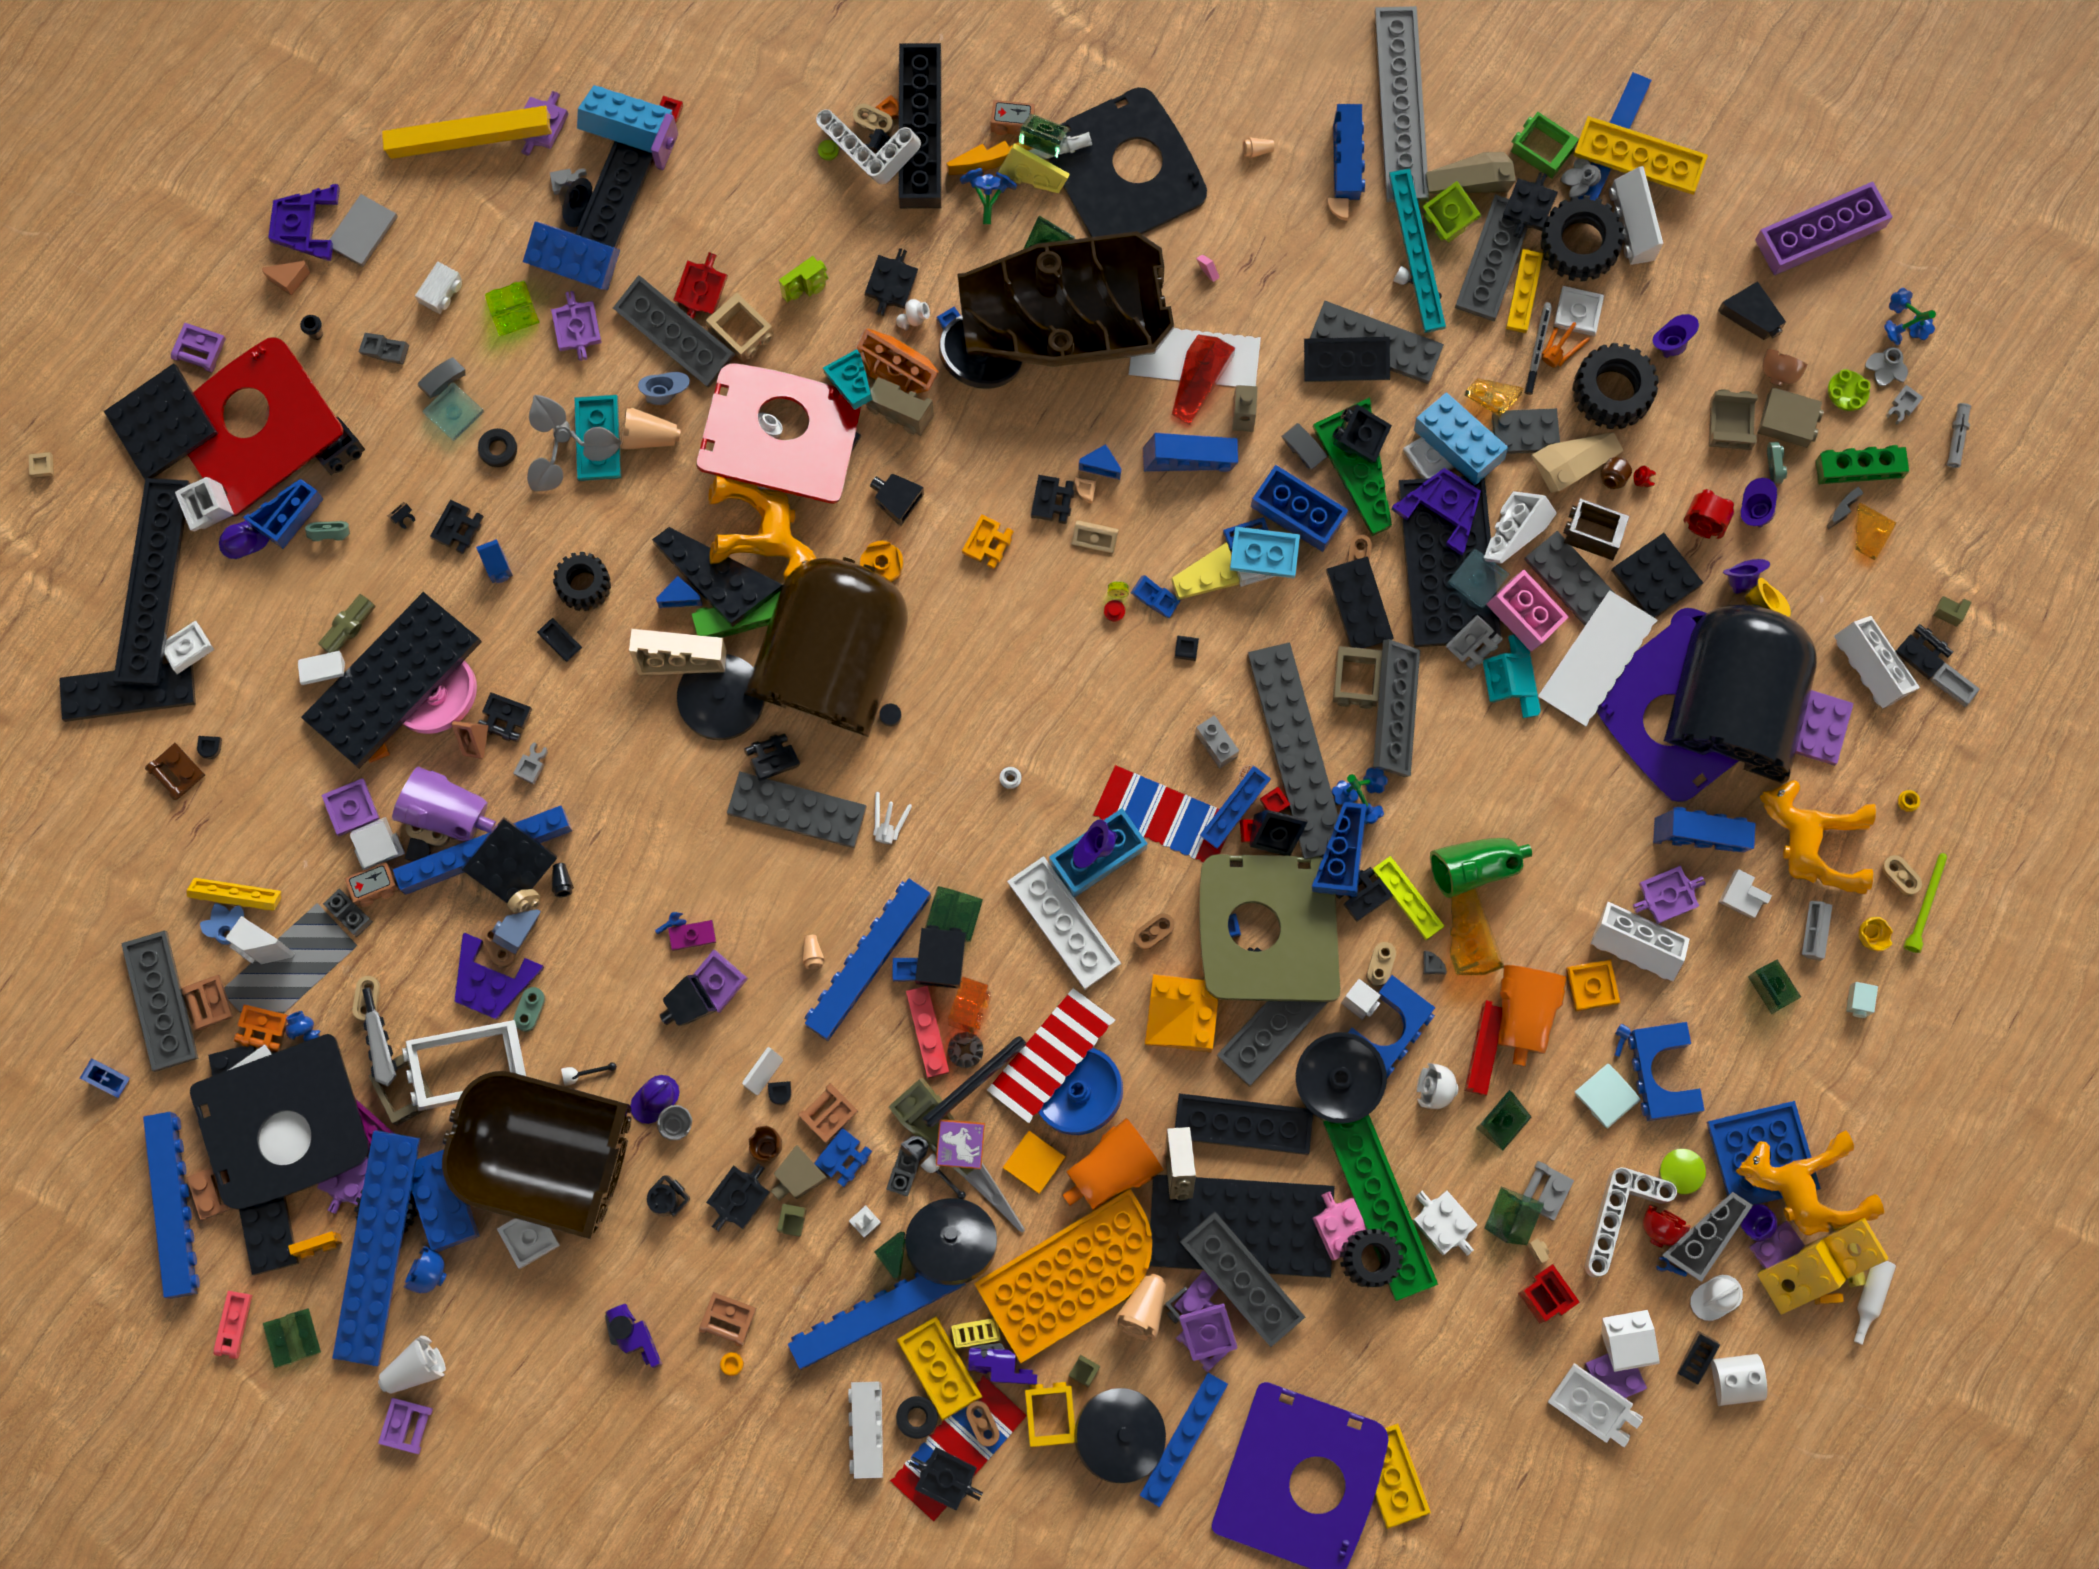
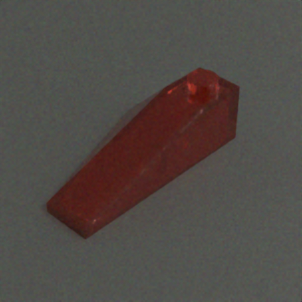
[1172,334,1235,425]

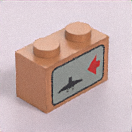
[991,100,1035,137]
[344,861,400,907]

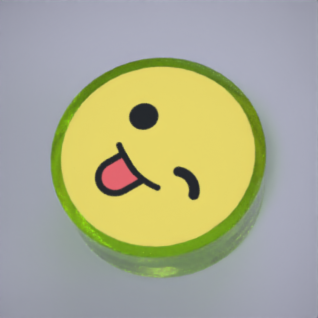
[1107,582,1129,598]

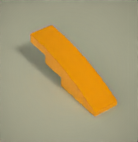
[946,138,1032,175]

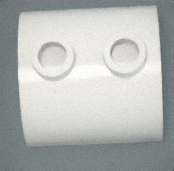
[1711,1354,1767,1406]

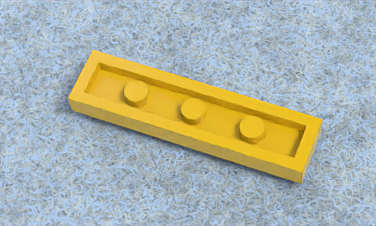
[1506,249,1543,333]
[186,878,281,911]

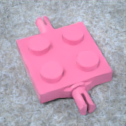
[1313,1192,1367,1260]

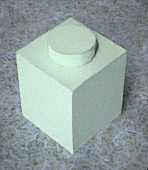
[1846,982,1878,1018]

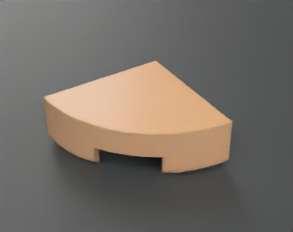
[1327,198,1349,221]
[1075,477,1096,504]

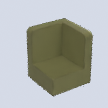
[1933,596,1972,627]
[777,1204,807,1237]
[1069,1354,1100,1387]

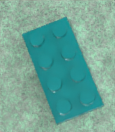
[574,395,621,481]

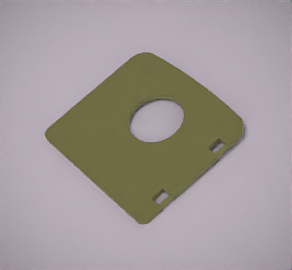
[1199,854,1340,1002]

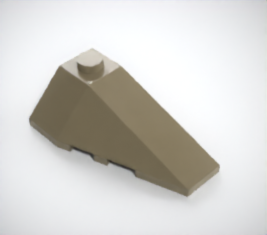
[1425,152,1516,193]

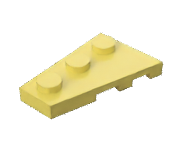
[998,143,1069,193]

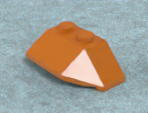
[857,328,939,394]

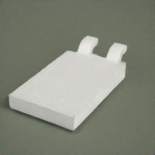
[1548,1363,1643,1447]

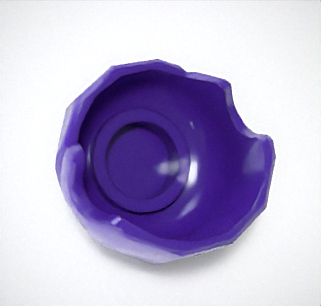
[1740,1204,1777,1242]

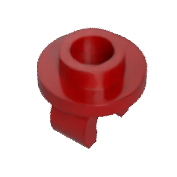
[1633,465,1656,488]

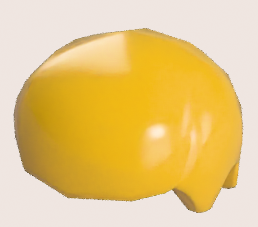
[1858,917,1893,951]

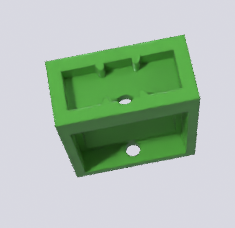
[1511,112,1579,179]

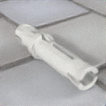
[1028,132,1092,159]

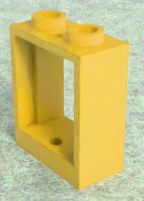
[1025,1382,1075,1447]

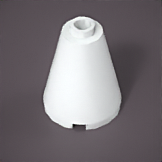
[378,1336,446,1394]

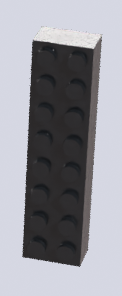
[899,43,942,209]

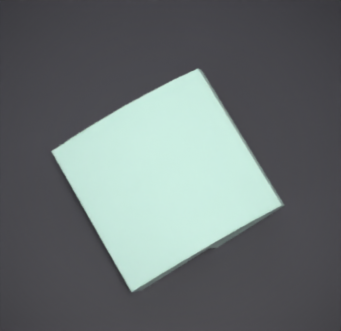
[1575,1064,1641,1129]

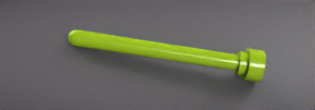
[1903,853,1947,953]

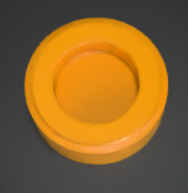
[720,1352,744,1376]

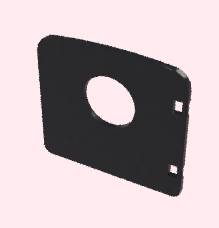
[1038,87,1207,237]
[190,1034,370,1210]

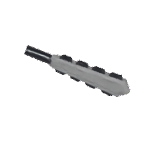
[1524,302,1552,395]
[362,988,398,1086]

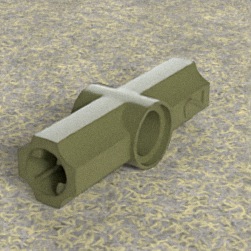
[318,594,376,653]

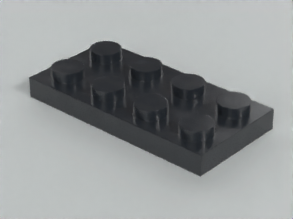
[1304,336,1390,382]
[1326,556,1394,649]

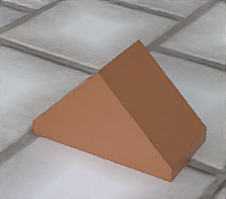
[262,261,310,296]
[451,721,488,759]

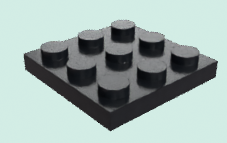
[1611,533,1703,618]
[462,817,557,903]

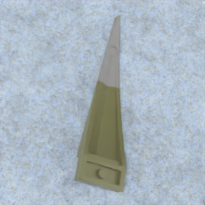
[888,1078,1025,1232]

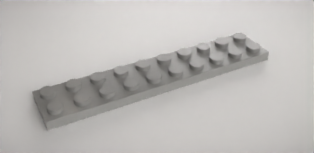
[1374,6,1429,202]

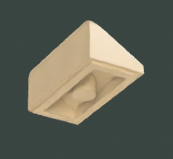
[1071,521,1119,553]

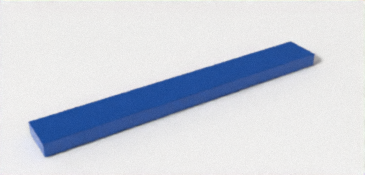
[1578,72,1652,201]

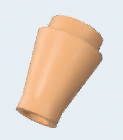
[1242,137,1274,158]
[803,935,825,970]

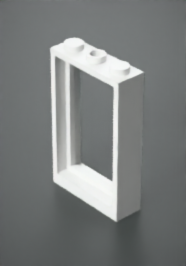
[402,1020,526,1111]

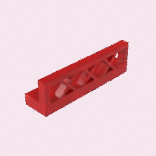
[1464,1000,1502,1096]

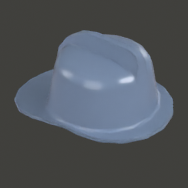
[638,372,690,405]

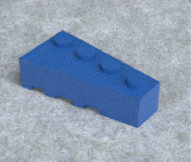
[1333,104,1365,200]
[1143,433,1238,472]
[1312,802,1367,897]

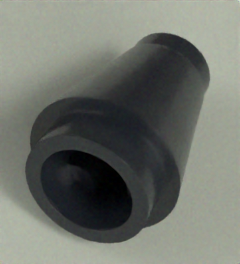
[300,315,323,340]
[552,863,574,898]

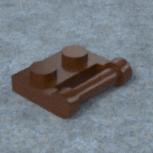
[145,743,205,800]

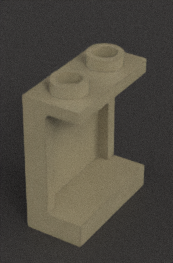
[1709,389,1758,450]

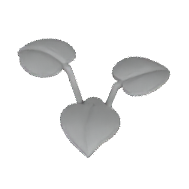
[527,395,621,491]

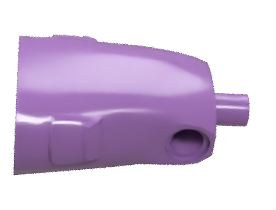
[392,766,496,841]

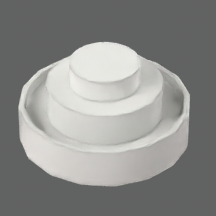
[758,413,783,439]

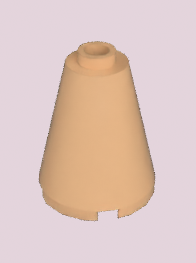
[621,407,681,450]
[1113,1274,1166,1341]

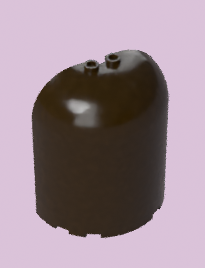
[744,557,908,737]
[442,1071,631,1239]

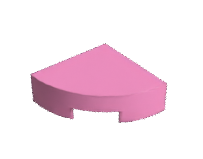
[1196,255,1219,282]

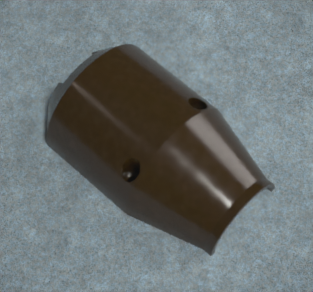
[957,231,1174,367]

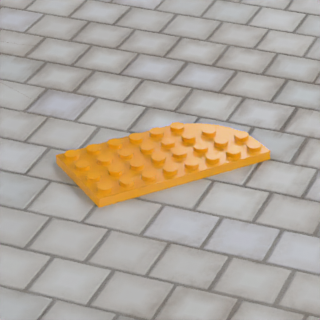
[974,1189,1152,1363]

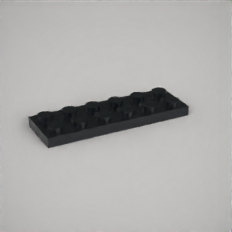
[575,141,654,248]
[59,663,196,722]
[1175,1093,1313,1155]

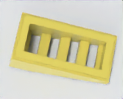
[951,1318,1001,1349]

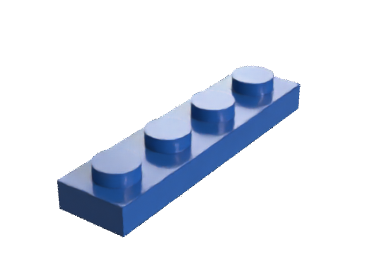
[1200,765,1271,849]

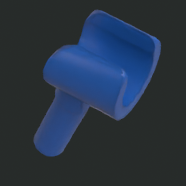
[655,912,687,934]
[1614,1024,1631,1057]
[1656,1257,1687,1277]

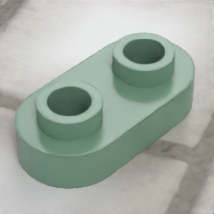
[1767,442,1787,484]
[305,521,350,541]
[513,987,546,1032]

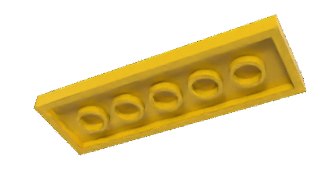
[1573,116,1708,195]

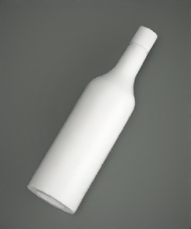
[1854,1261,1896,1345]

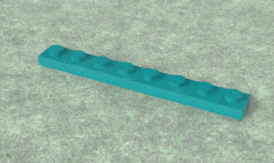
[1389,169,1446,333]

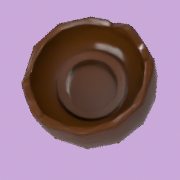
[749,1125,782,1163]

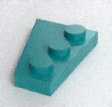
[823,349,873,410]

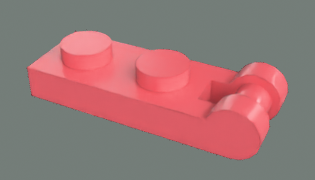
[213,1291,252,1359]

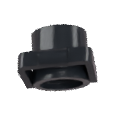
[646,1175,690,1217]

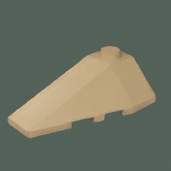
[1531,432,1624,493]

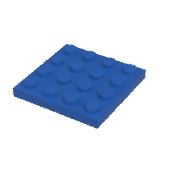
[1706,1101,1821,1205]

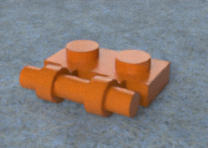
[234,1004,289,1052]

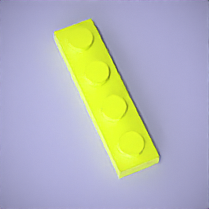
[1373,856,1445,940]

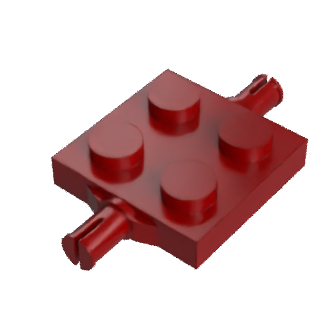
[673,252,728,320]

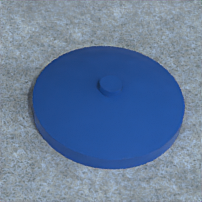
[1038,1048,1123,1135]

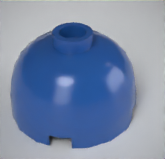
[404,1246,447,1293]

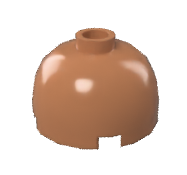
[1763,349,1808,387]

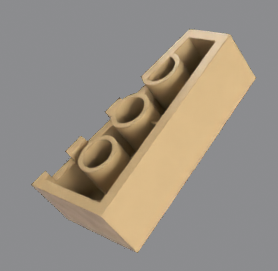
[629,629,727,675]

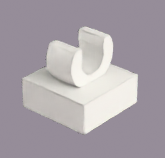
[849,1205,881,1238]

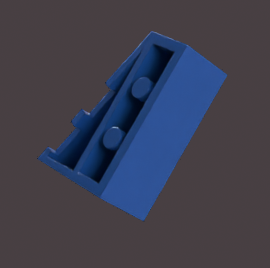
[243,479,323,549]

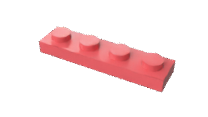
[906,986,949,1078]

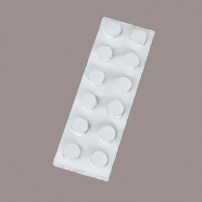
[1007,856,1121,990]

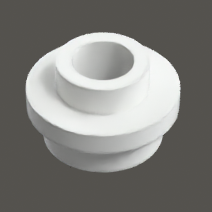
[999,767,1021,789]

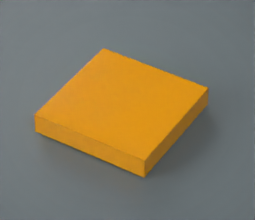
[1566,959,1620,1012]
[1002,1131,1066,1195]

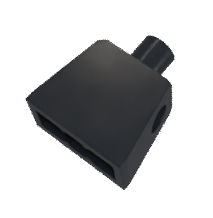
[870,474,924,526]
[660,974,717,1026]

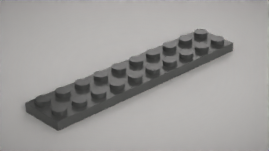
[1247,642,1338,859]

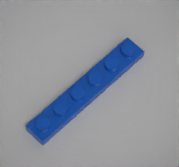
[1140,1372,1228,1507]

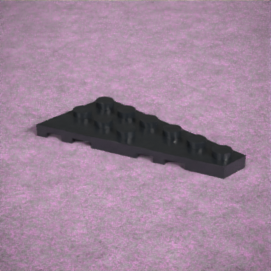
[652,527,783,627]

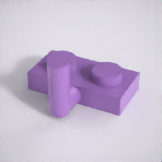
[1174,1271,1219,1315]

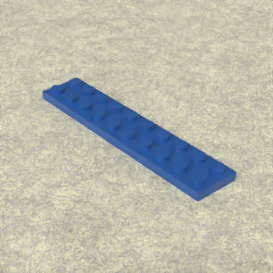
[332,1130,421,1367]

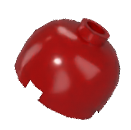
[1643,1205,1691,1248]

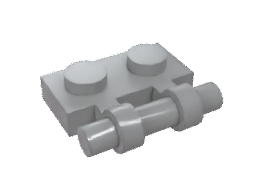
[1446,615,1503,669]

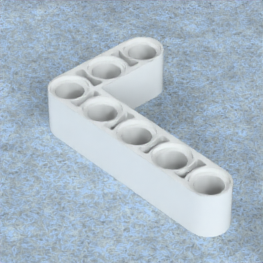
[816,109,921,185]
[1585,1167,1677,1278]

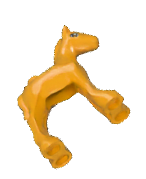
[708,475,816,580]
[1760,780,1876,895]
[1735,1130,1885,1236]

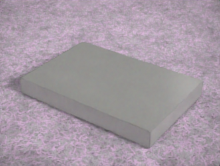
[329,194,398,267]

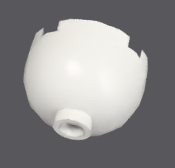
[1417,1063,1458,1109]

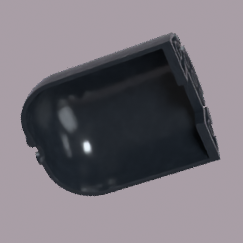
[1664,604,1817,784]

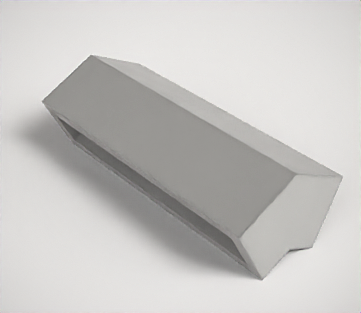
[1802,901,1832,961]

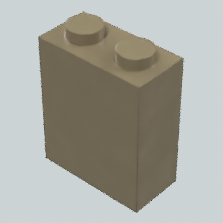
[1757,387,1824,448]

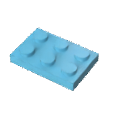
[1230,527,1300,578]

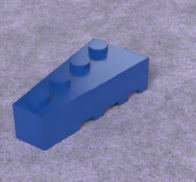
[1653,807,1756,853]

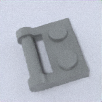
[1517,1161,1574,1221]

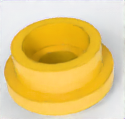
[1898,790,1920,812]

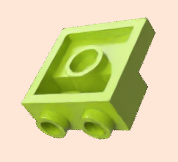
[1422,181,1482,243]
[779,256,829,303]

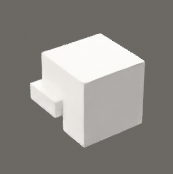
[175,477,234,532]
[350,817,405,870]
[1719,869,1772,918]

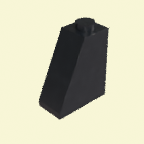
[1718,281,1786,340]

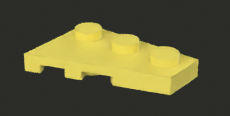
[1171,542,1240,600]

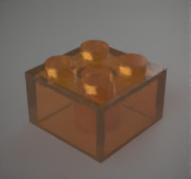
[948,976,992,1034]

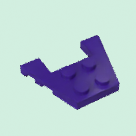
[268,184,340,261]
[1391,468,1481,555]
[455,932,544,1020]

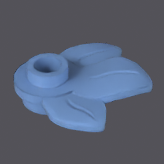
[200,903,244,945]

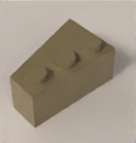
[866,377,934,436]

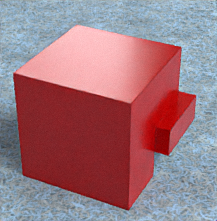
[1518,1264,1580,1324]

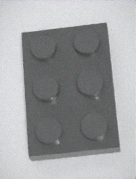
[1492,408,1560,454]

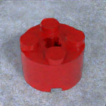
[1683,489,1734,539]

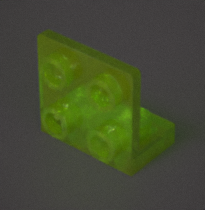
[485,280,540,336]

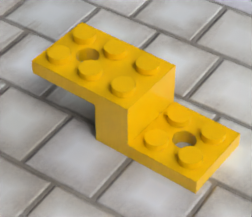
[1757,1218,1888,1315]

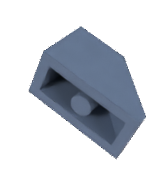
[492,909,541,955]

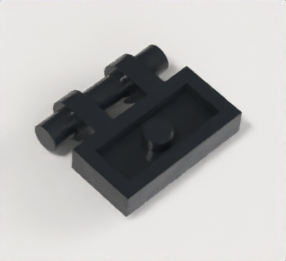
[1031,475,1075,524]
[430,499,484,554]
[1895,624,1954,680]
[478,692,532,742]
[744,733,800,781]
[1335,867,1393,922]

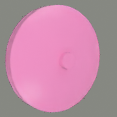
[403,660,477,734]

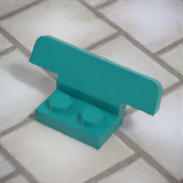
[1483,634,1541,718]

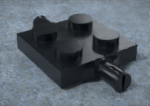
[1502,172,1558,238]
[864,248,918,316]
[706,1163,771,1232]
[909,1447,983,1511]

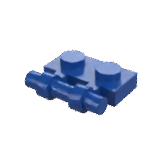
[814,1128,872,1187]

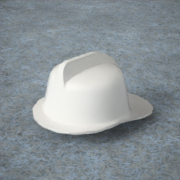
[1690,1275,1743,1321]

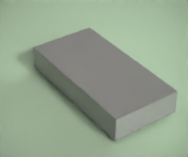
[1930,662,1980,707]

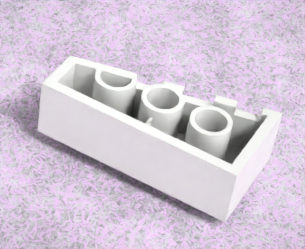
[848,1382,883,1479]

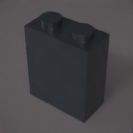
[915,925,967,989]

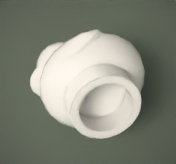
[896,299,930,331]

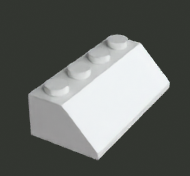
[1609,166,1663,265]
[1834,616,1920,709]
[1591,902,1690,981]

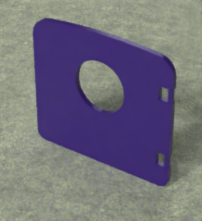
[1596,616,1739,802]
[1212,1382,1388,1569]

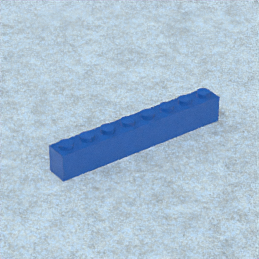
[393,805,572,895]
[804,878,931,1041]
[143,1112,200,1299]
[788,1273,966,1370]

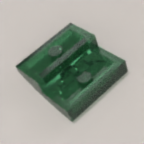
[925,886,983,942]
[262,1308,321,1369]

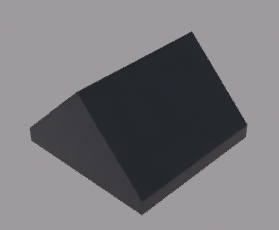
[1249,810,1308,856]

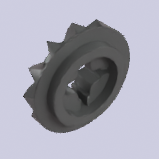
[948,1032,983,1068]

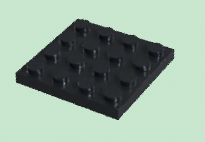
[104,363,218,480]

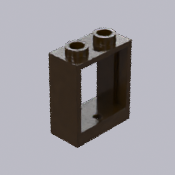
[1563,499,1629,561]

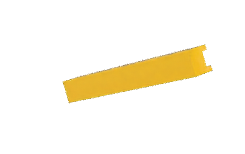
[382,105,552,159]

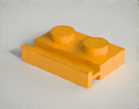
[288,1231,343,1259]

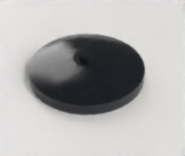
[939,315,1022,389]
[677,654,765,740]
[1295,1032,1387,1124]
[905,1198,997,1285]
[1074,1388,1166,1484]

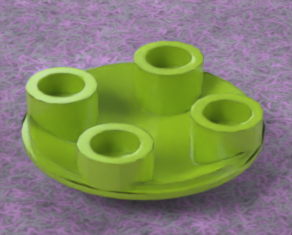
[1828,369,1871,411]
[1659,1149,1706,1195]

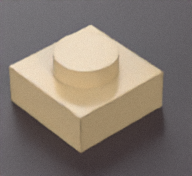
[29,452,54,478]
[1527,1239,1550,1265]

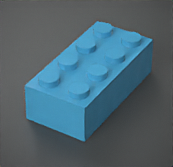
[577,85,672,153]
[1414,392,1508,485]
[1049,808,1148,898]

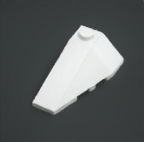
[1484,491,1557,563]

